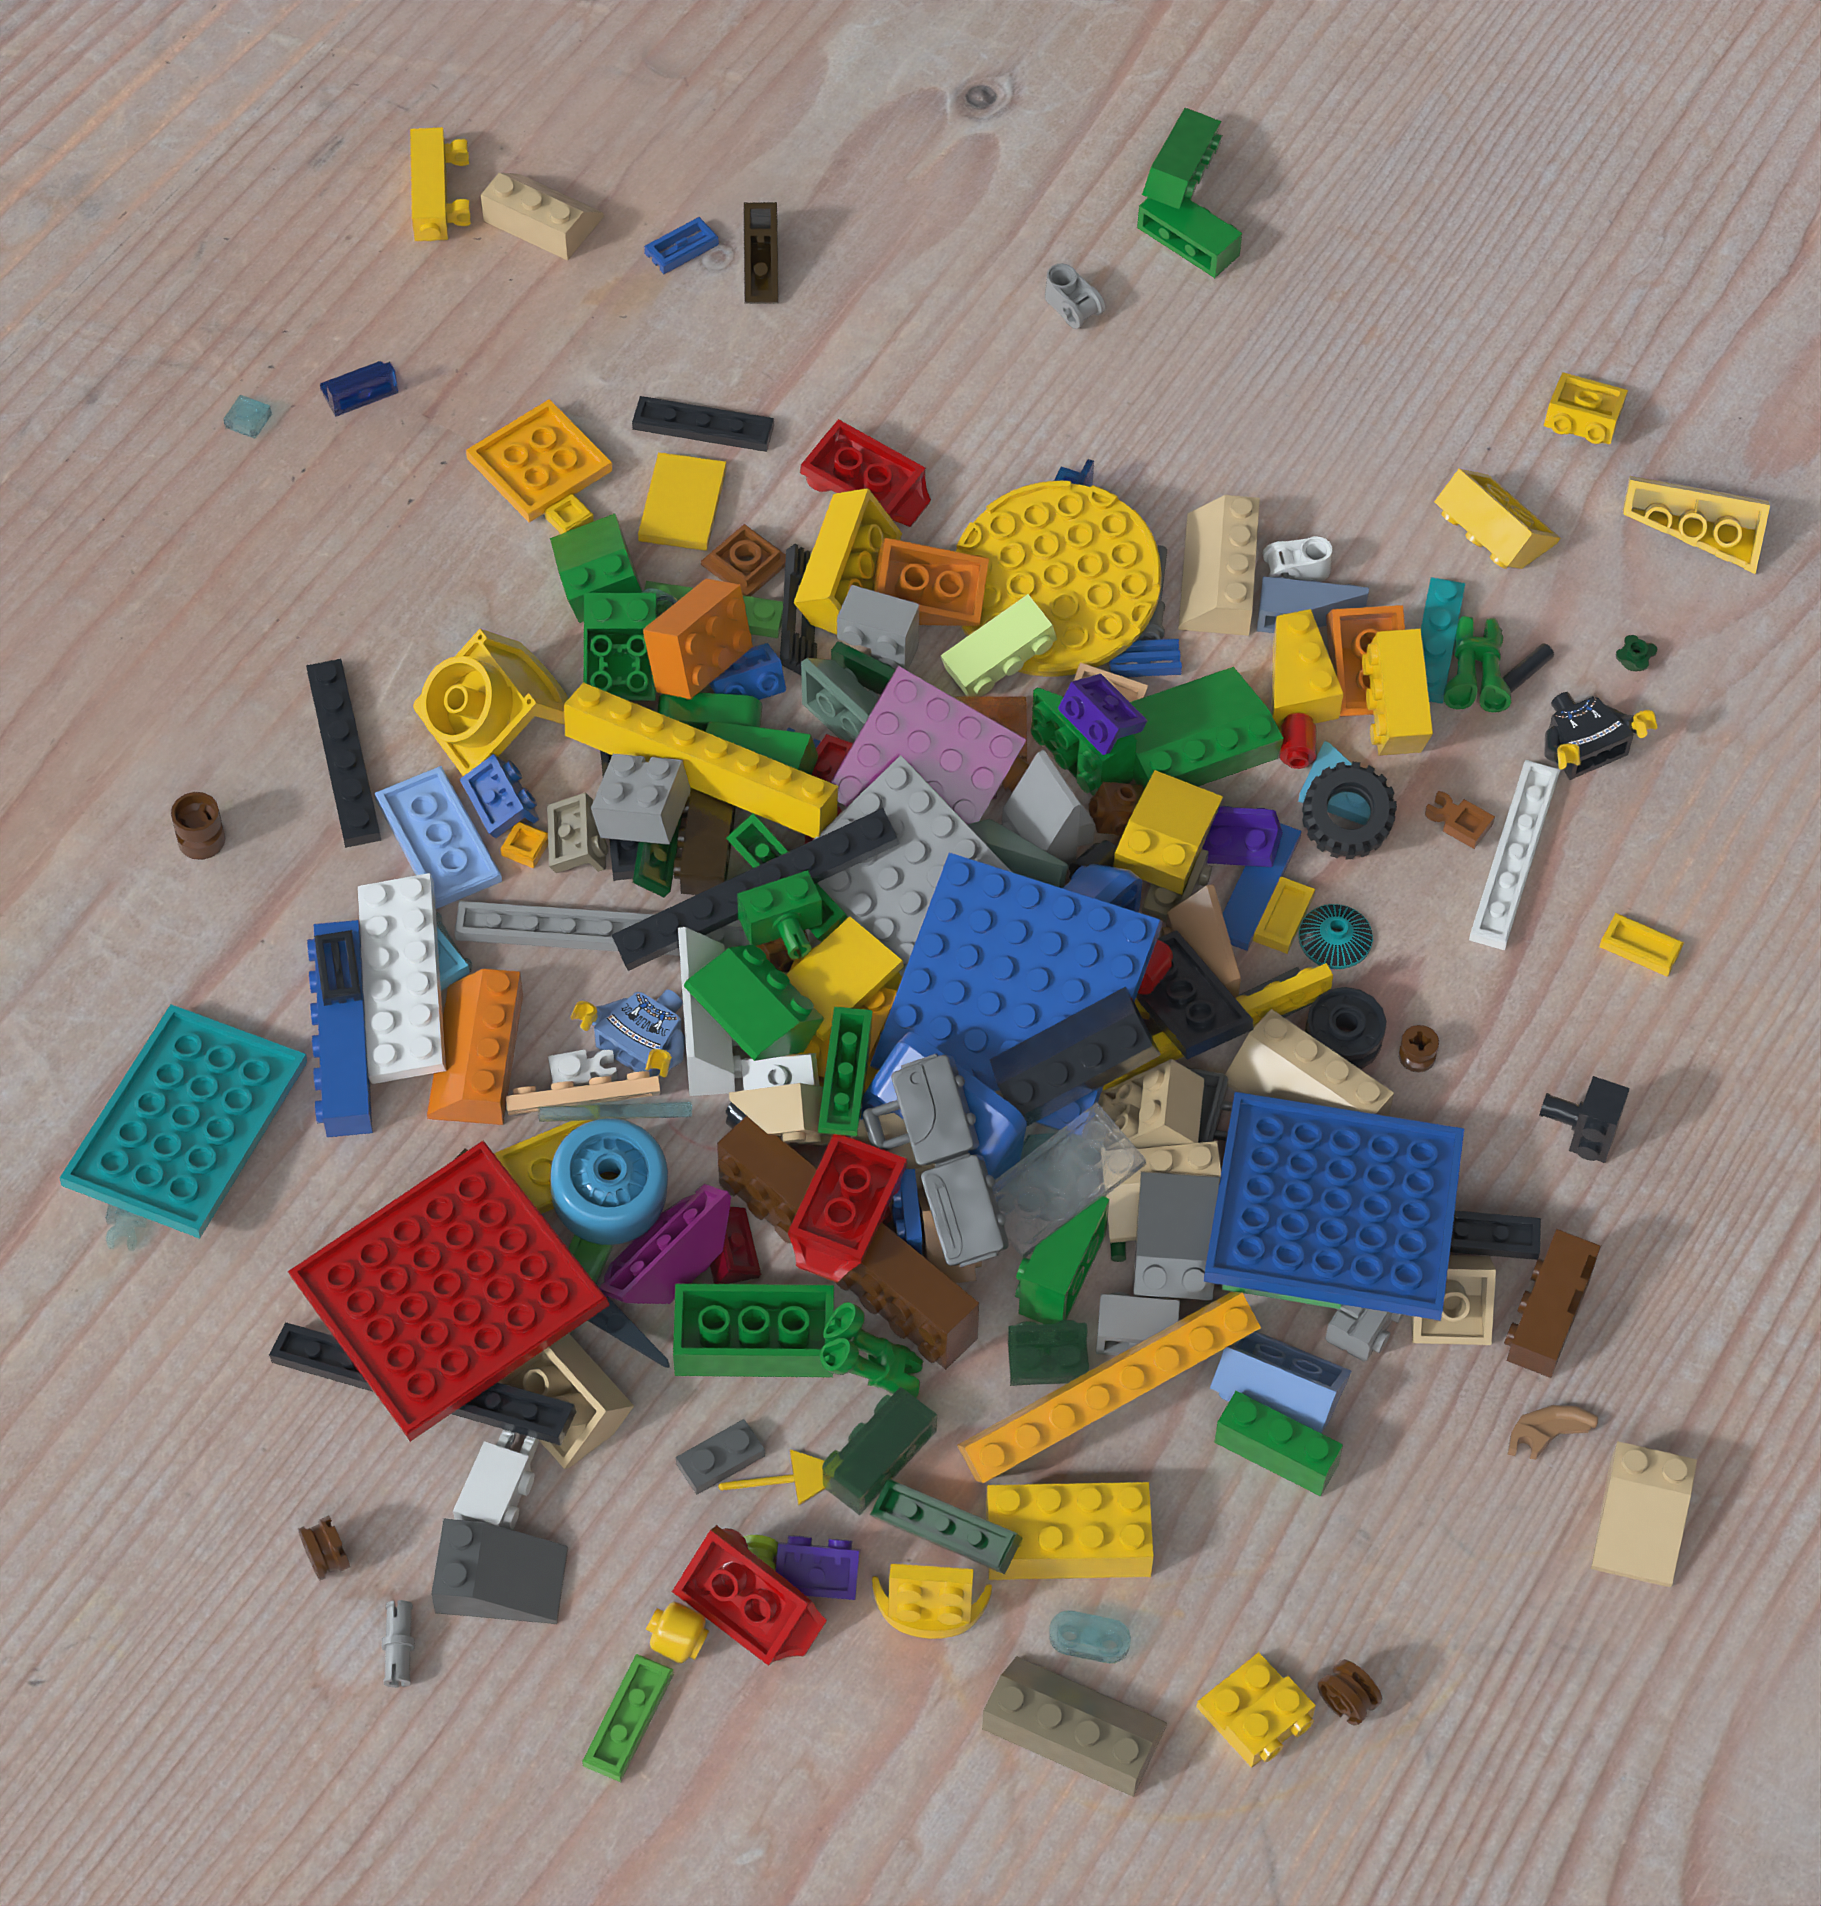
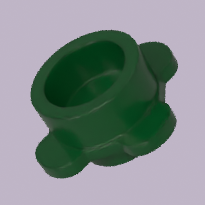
[1615,635,1657,672]

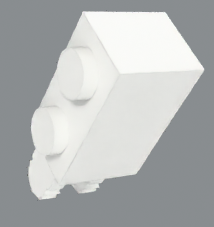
[453,1430,539,1530]

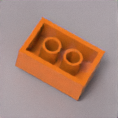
[643,578,753,699]

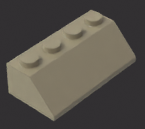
[982,1656,1167,1797]

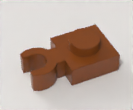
[1425,791,1495,849]

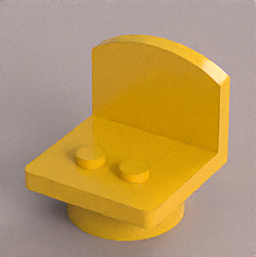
[413,629,569,776]

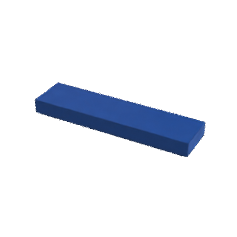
[1222,823,1302,951]

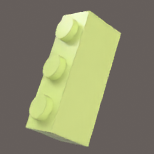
[940,594,1057,700]

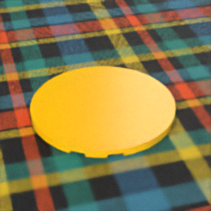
[956,481,1162,677]

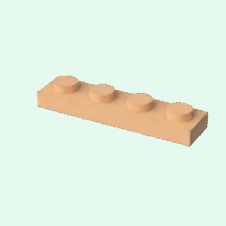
[506,1071,660,1115]

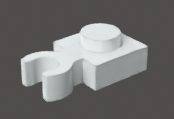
[548,1050,618,1087]

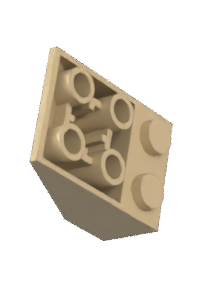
[1085,1059,1204,1164]

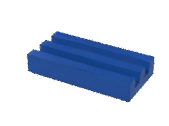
[644,217,719,275]
[1108,639,1182,677]

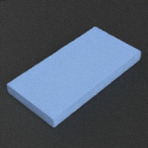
[374,766,502,909]

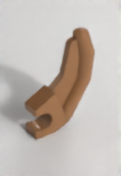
[1508,1405,1598,1460]

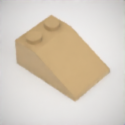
[1591,1441,1697,1588]

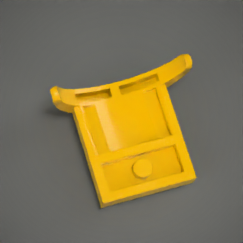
[872,1563,992,1639]

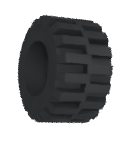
[1302,761,1397,860]

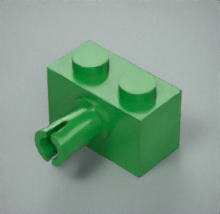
[737,870,822,959]

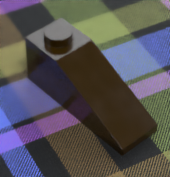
[743,202,778,304]

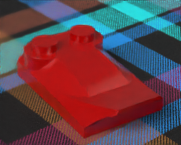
[800,419,931,527]
[788,1134,907,1282]
[672,1525,827,1666]

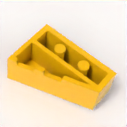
[1271,609,1343,730]

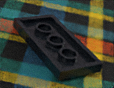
[1136,930,1254,1060]

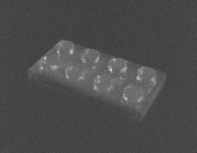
[992,1102,1146,1258]

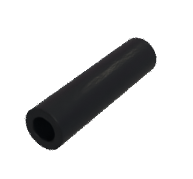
[1502,643,1554,693]

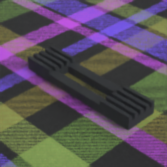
[780,543,818,675]

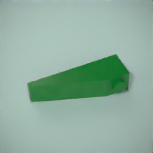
[818,1007,872,1136]

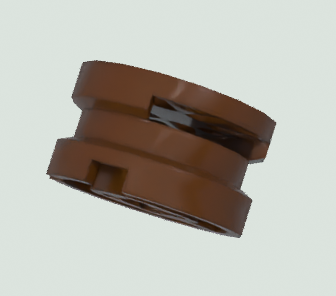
[298,1515,350,1581]
[1317,1659,1383,1726]

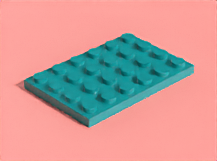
[60,1004,307,1239]

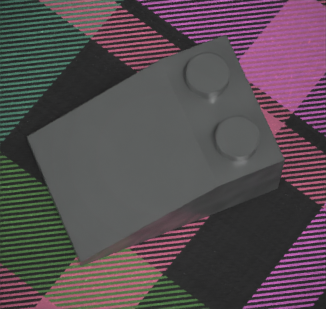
[1133,1171,1219,1300]
[431,1518,568,1624]

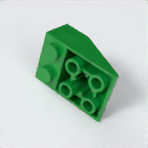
[583,593,657,701]
[1031,687,1137,796]

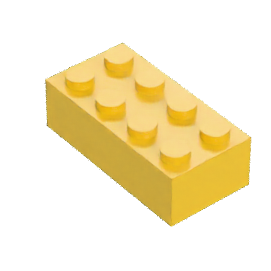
[986,1482,1154,1580]

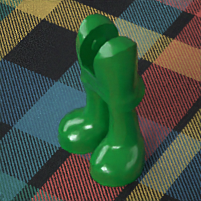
[1444,616,1511,713]
[820,1302,924,1399]

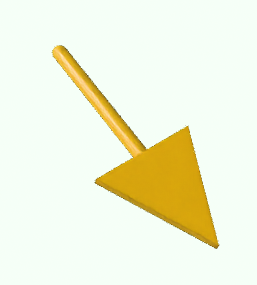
[718,1449,853,1506]

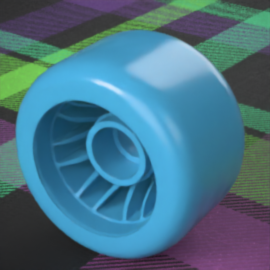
[551,1118,668,1245]

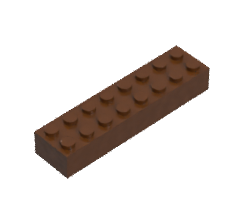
[717,1116,979,1370]

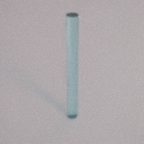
[538,1102,692,1122]

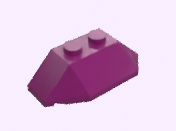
[599,1184,732,1304]

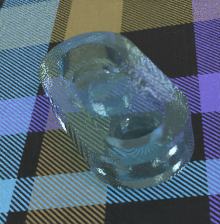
[1049,1610,1131,1664]

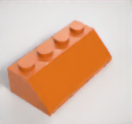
[427,969,523,1125]

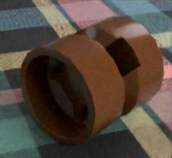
[171,792,225,860]

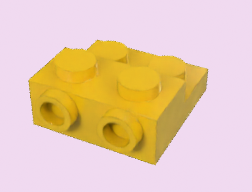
[1544,372,1628,444]
[1196,1652,1316,1768]

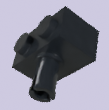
[1539,1076,1630,1163]

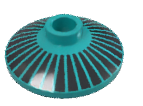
[1298,904,1373,969]

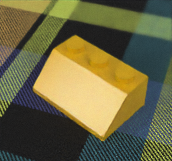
[1434,469,1561,569]

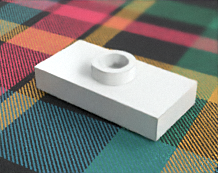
[740,1053,820,1090]

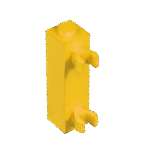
[410,127,471,241]

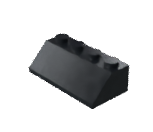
[989,986,1161,1126]

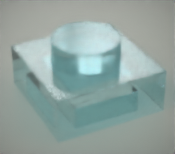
[223,395,272,439]

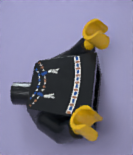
[1544,692,1658,780]

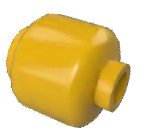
[646,1602,710,1663]

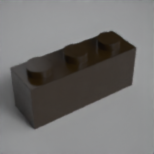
[674,788,736,895]

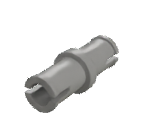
[382,1600,415,1688]

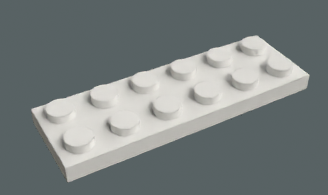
[358,873,446,1084]

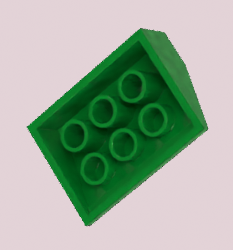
[1130,667,1284,790]

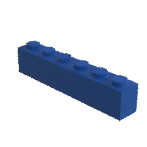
[307,920,373,1138]

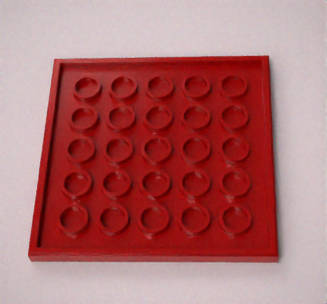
[287,1140,610,1442]

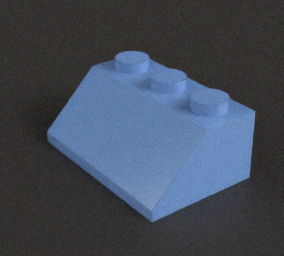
[1210,1331,1352,1433]

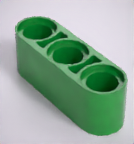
[657,693,763,732]

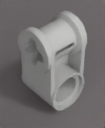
[1045,263,1105,329]

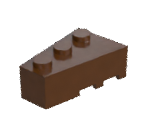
[1504,1229,1601,1378]

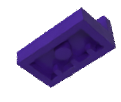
[1058,673,1148,755]
[1202,806,1283,867]
[776,1535,861,1600]

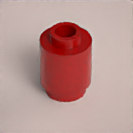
[1280,713,1317,769]
[1138,940,1173,994]

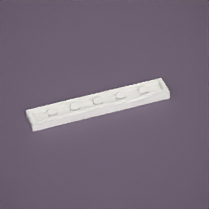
[1469,760,1560,950]

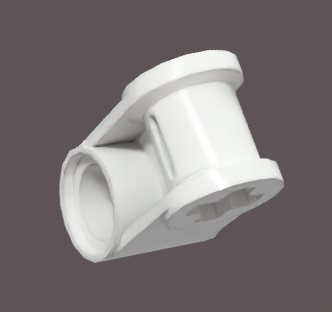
[1262,536,1332,582]

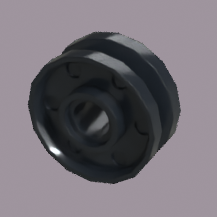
[1305,987,1387,1070]

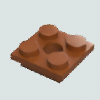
[701,524,786,597]

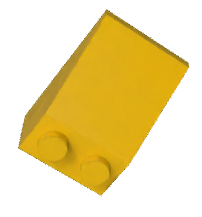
[1113,770,1223,895]

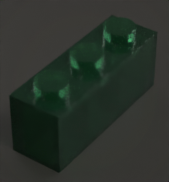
[822,1386,937,1516]

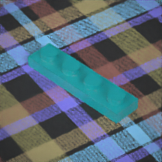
[1421,577,1466,704]

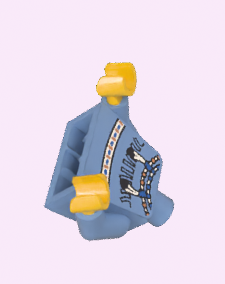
[570,989,685,1078]

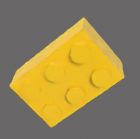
[1362,629,1433,756]

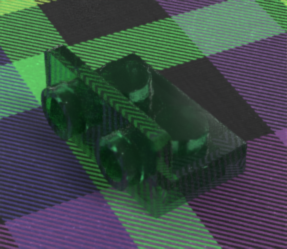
[1007,1320,1089,1386]

